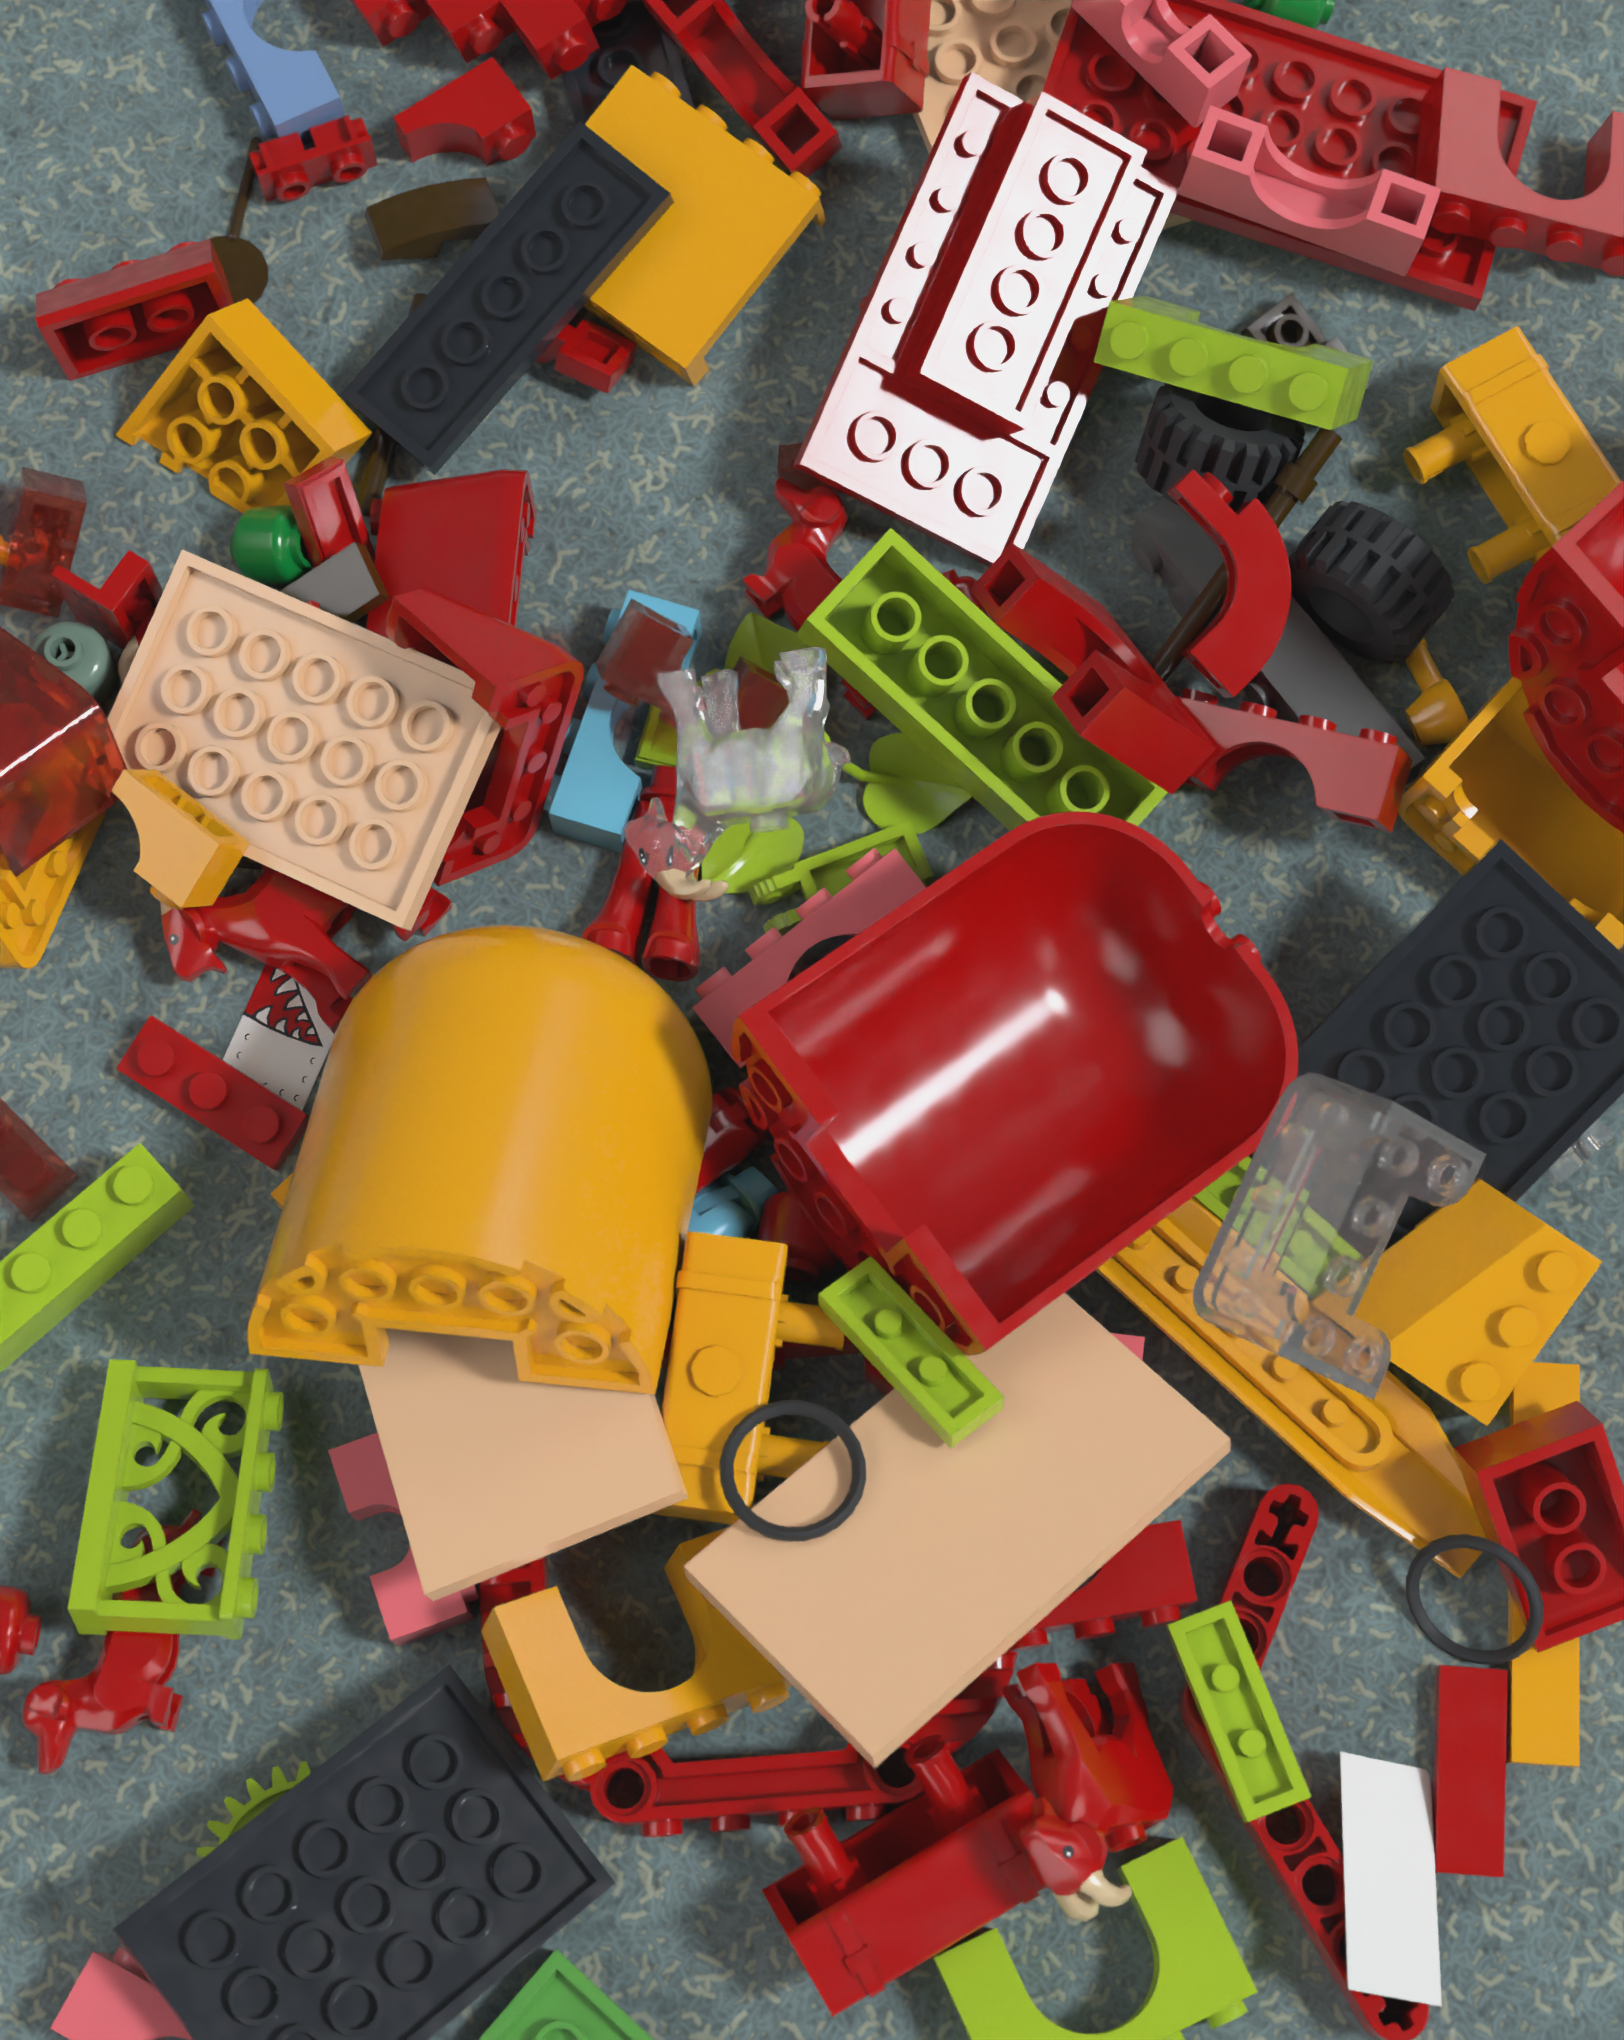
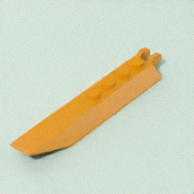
[1095,1196,1487,1579]

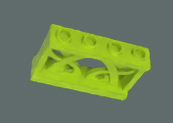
[68,1359,284,1640]

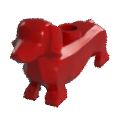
[742,477,877,721]
[22,1508,222,1775]

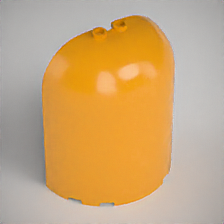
[247,925,713,1395]

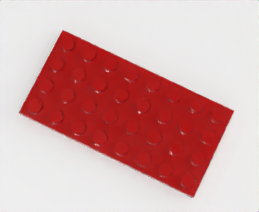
[1042,0,1537,311]

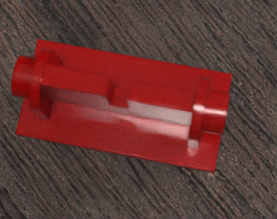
[249,115,378,202]

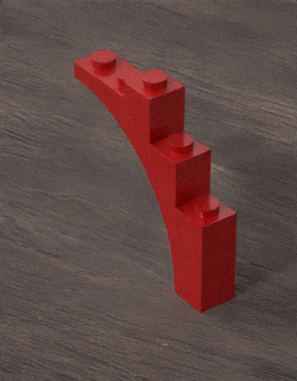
[349,0,631,81]

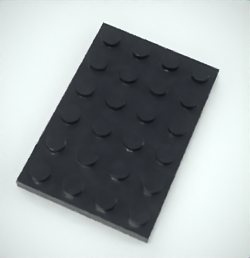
[1254,839,1624,1260]
[112,1664,615,2040]

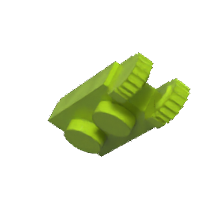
[749,821,934,936]

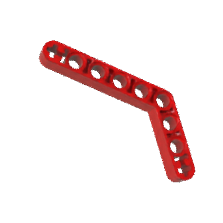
[1178,1483,1429,2040]

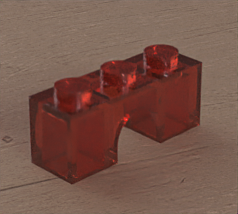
[595,598,803,764]

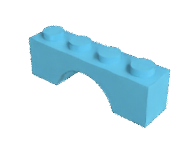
[543,590,702,853]

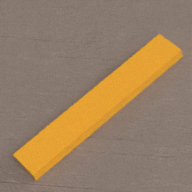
[1507,1362,1580,1768]

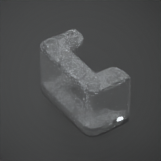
[1193,1073,1486,1400]

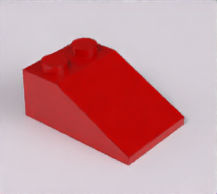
[1453,1401,1624,1653]

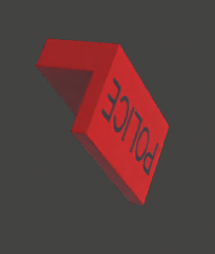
[51,550,163,650]

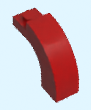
[1167,469,1291,698]

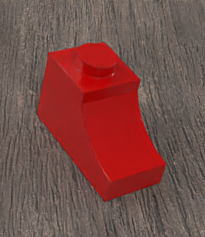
[393,57,536,167]

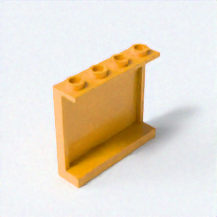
[583,65,826,387]

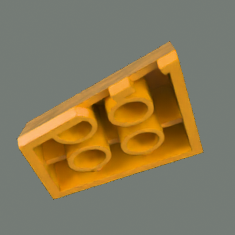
[115,298,373,513]
[1313,1178,1603,1426]

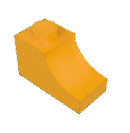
[111,769,250,910]

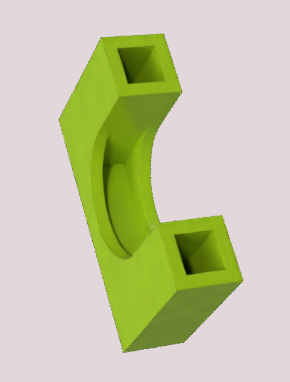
[1094,295,1374,430]
[933,1836,1258,2040]

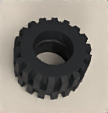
[1135,383,1305,512]
[1288,501,1454,664]

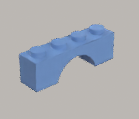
[192,0,345,146]

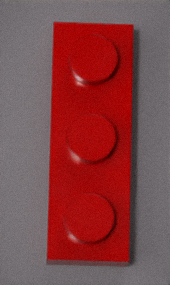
[116,1015,310,1171]

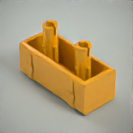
[1403,326,1622,584]
[652,1232,845,1525]

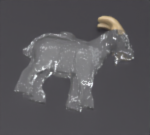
[624,647,851,902]

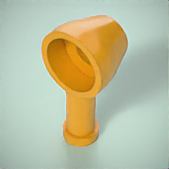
[1404,638,1469,746]

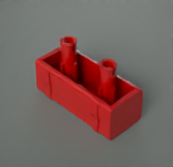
[800,0,931,120]
[762,1735,1047,2017]

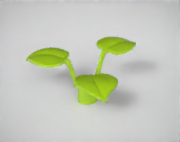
[701,612,972,894]

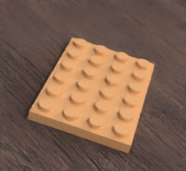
[80,550,501,931]

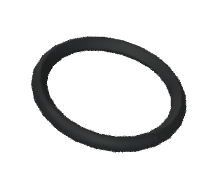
[719,1400,866,1542]
[1406,1534,1543,1665]

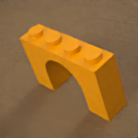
[481,1527,792,1782]

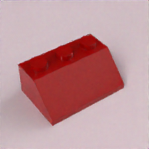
[35,239,234,381]

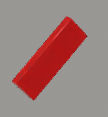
[1433,1665,1508,1878]

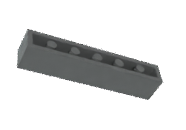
[1131,498,1425,785]

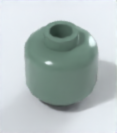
[28,621,117,712]

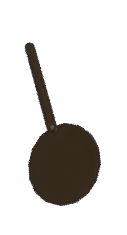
[210,136,268,304]

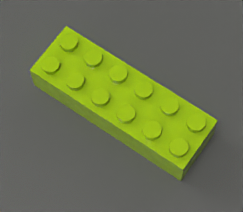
[796,528,1168,831]

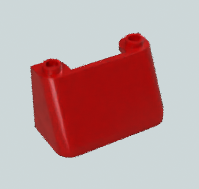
[366,469,536,650]
[386,588,584,887]

